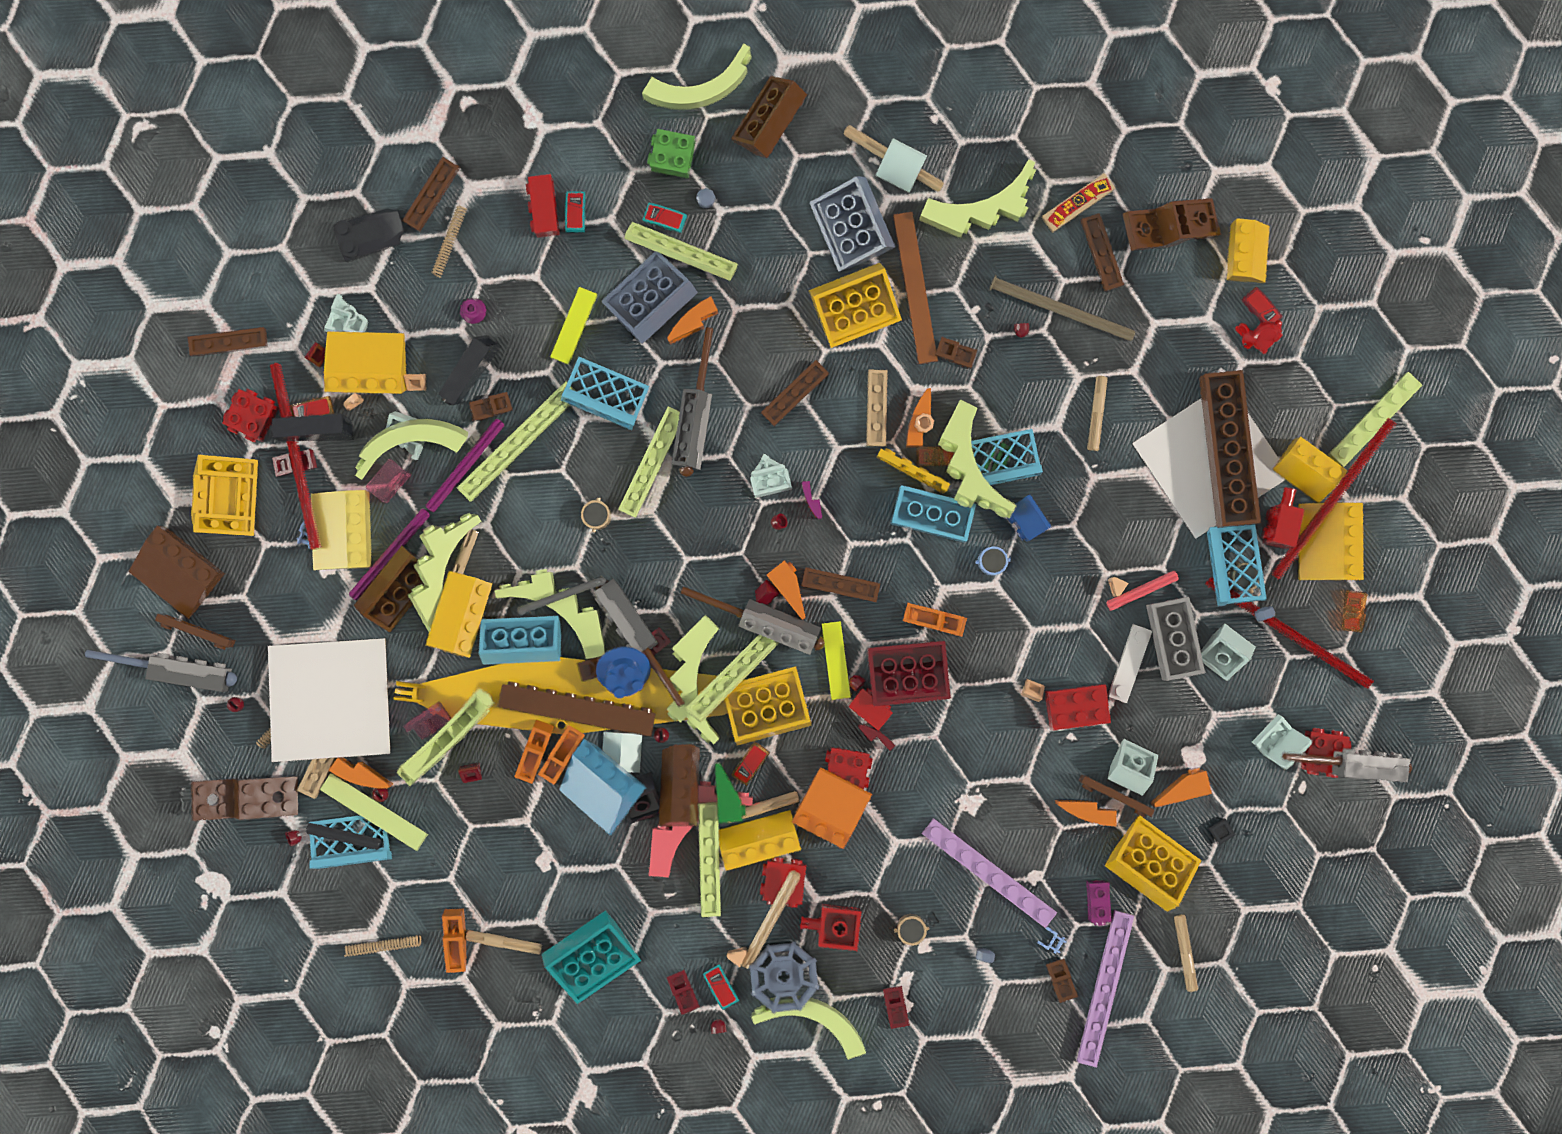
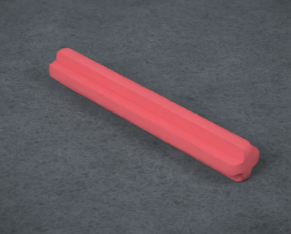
[1107,571,1179,610]

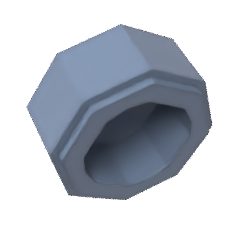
[696,188,715,208]
[1254,606,1275,622]
[975,948,995,963]

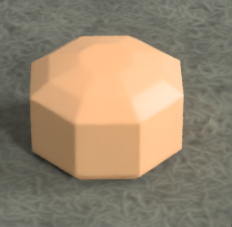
[915,413,934,433]

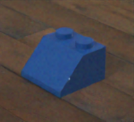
[1007,495,1051,542]

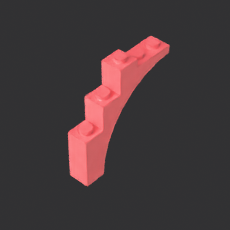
[649,781,753,877]

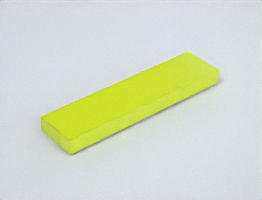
[551,287,597,365]
[822,621,851,700]

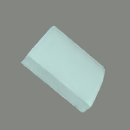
[876,138,927,192]

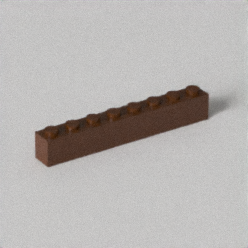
[498,681,656,737]

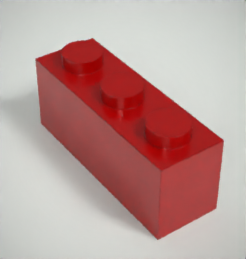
[526,174,560,238]

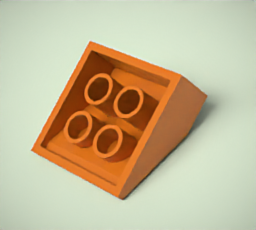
[792,767,872,849]

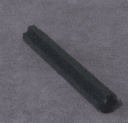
[306,823,382,850]

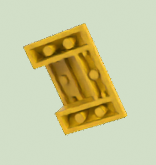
[191,455,258,536]

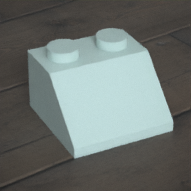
[1201,624,1255,681]
[1108,739,1158,796]

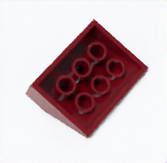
[867,641,951,706]

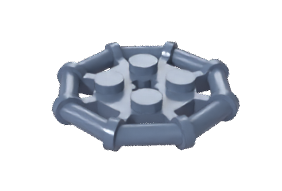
[749,942,820,1014]

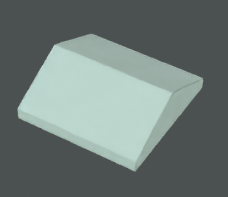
[603,731,642,773]

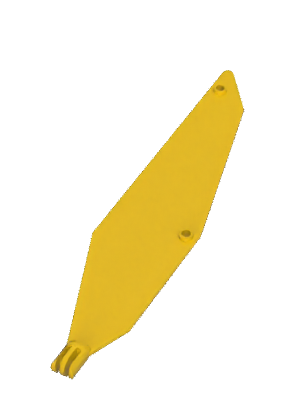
[394,657,747,734]

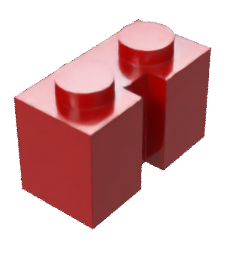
[848,688,892,731]

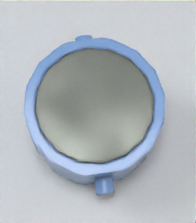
[975,546,1010,576]

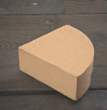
[343,393,364,411]

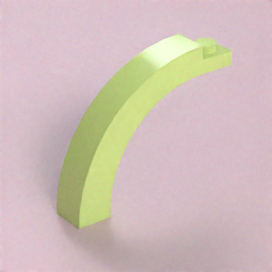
[642,44,752,110]
[355,419,469,480]
[752,995,866,1059]

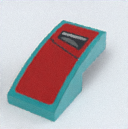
[565,192,586,232]
[643,203,687,233]
[703,964,740,1010]

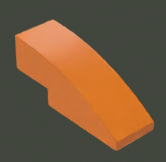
[667,297,718,344]
[906,388,931,448]
[903,603,967,637]
[515,720,554,784]
[538,725,585,785]
[329,757,393,788]
[1055,800,1117,826]
[442,909,466,973]

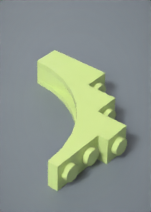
[919,159,1036,238]
[938,400,1016,518]
[408,513,481,632]
[495,569,606,659]
[667,615,720,744]
[397,689,493,786]

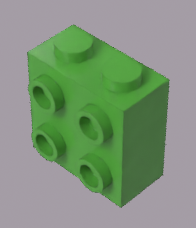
[647,129,696,178]

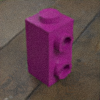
[1086,880,1111,926]

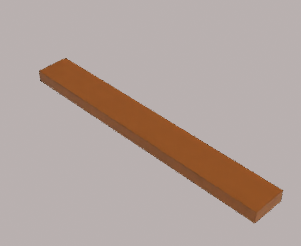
[893,212,938,365]

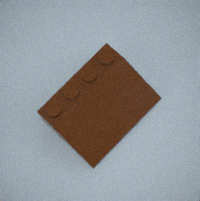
[129,525,225,619]

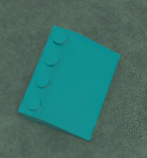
[542,910,641,1004]

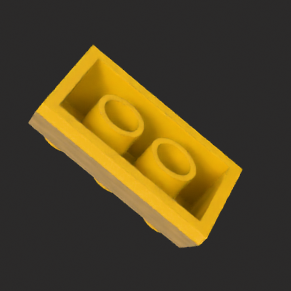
[1227,219,1269,283]
[1272,437,1348,503]

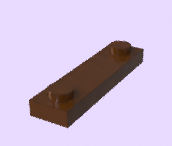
[402,157,460,232]
[1081,213,1124,292]
[188,327,268,357]
[761,360,829,426]
[801,567,880,602]
[155,613,236,650]
[1079,774,1155,818]

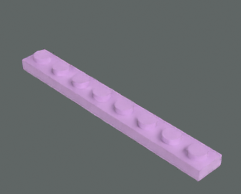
[922,818,1057,928]
[1077,910,1134,1067]

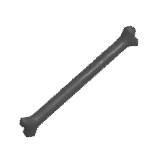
[517,576,606,615]

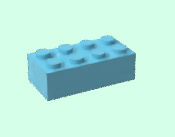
[891,485,976,543]
[479,616,561,664]

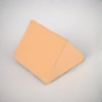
[404,374,426,391]
[1108,577,1129,597]
[1021,679,1045,702]
[727,947,747,967]

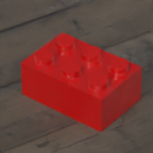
[1045,684,1111,731]

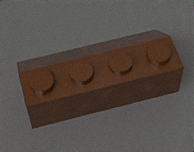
[731,76,807,158]
[354,546,424,632]
[659,744,700,827]

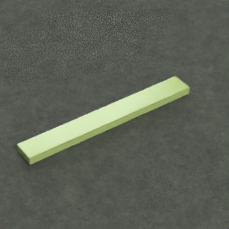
[457,381,575,502]

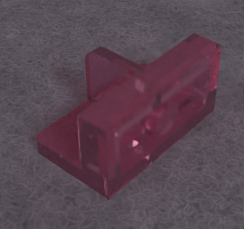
[366,459,411,503]
[403,701,452,739]

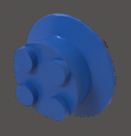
[596,647,651,698]

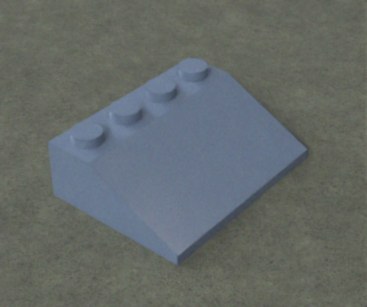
[810,176,895,272]
[601,251,698,344]

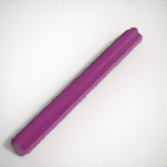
[426,419,504,512]
[349,509,430,600]

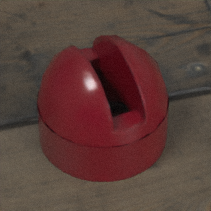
[1014,323,1030,337]
[771,513,788,530]
[849,675,866,692]
[227,697,244,712]
[654,727,669,743]
[372,788,389,802]
[285,830,302,847]
[711,1019,727,1034]

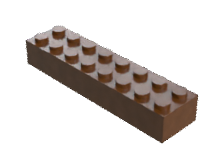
[1199,370,1261,528]

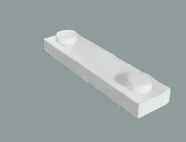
[1107,625,1152,703]

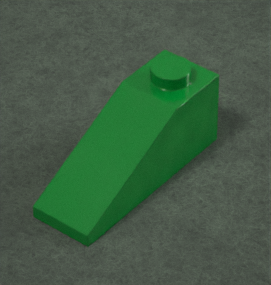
[715,762,746,823]

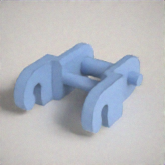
[297,521,311,549]
[1037,927,1067,954]

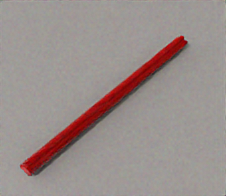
[270,363,322,550]
[1271,418,1397,580]
[1205,577,1374,689]

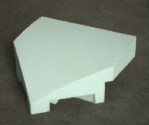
[750,454,792,498]

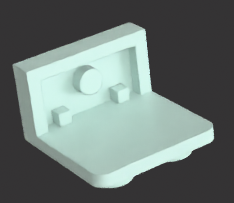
[1252,714,1312,769]

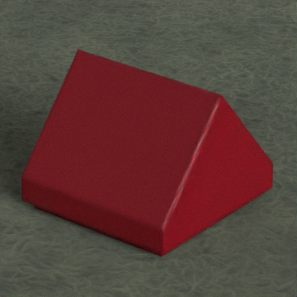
[304,342,326,368]
[755,579,780,604]
[458,763,482,783]

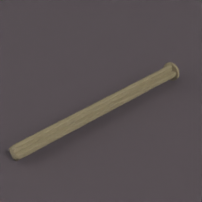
[989,275,1135,341]

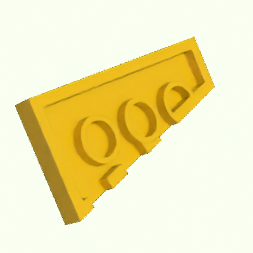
[876,448,950,494]

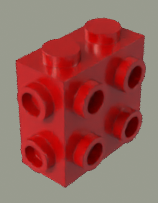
[222,389,279,443]
[1301,728,1351,778]
[825,747,873,790]
[760,857,806,907]

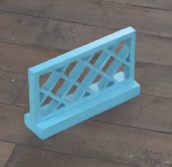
[561,357,650,430]
[971,429,1043,485]
[1207,524,1267,606]
[309,815,392,869]

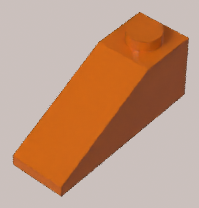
[766,561,806,620]
[1151,767,1212,807]

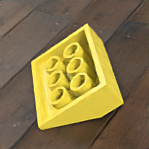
[311,490,372,570]

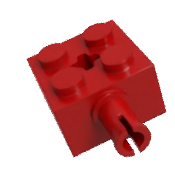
[1261,487,1305,549]
[800,904,861,951]

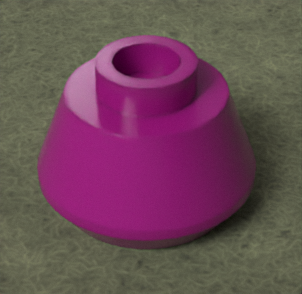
[460,298,486,324]

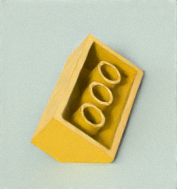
[426,571,492,658]
[719,810,801,870]

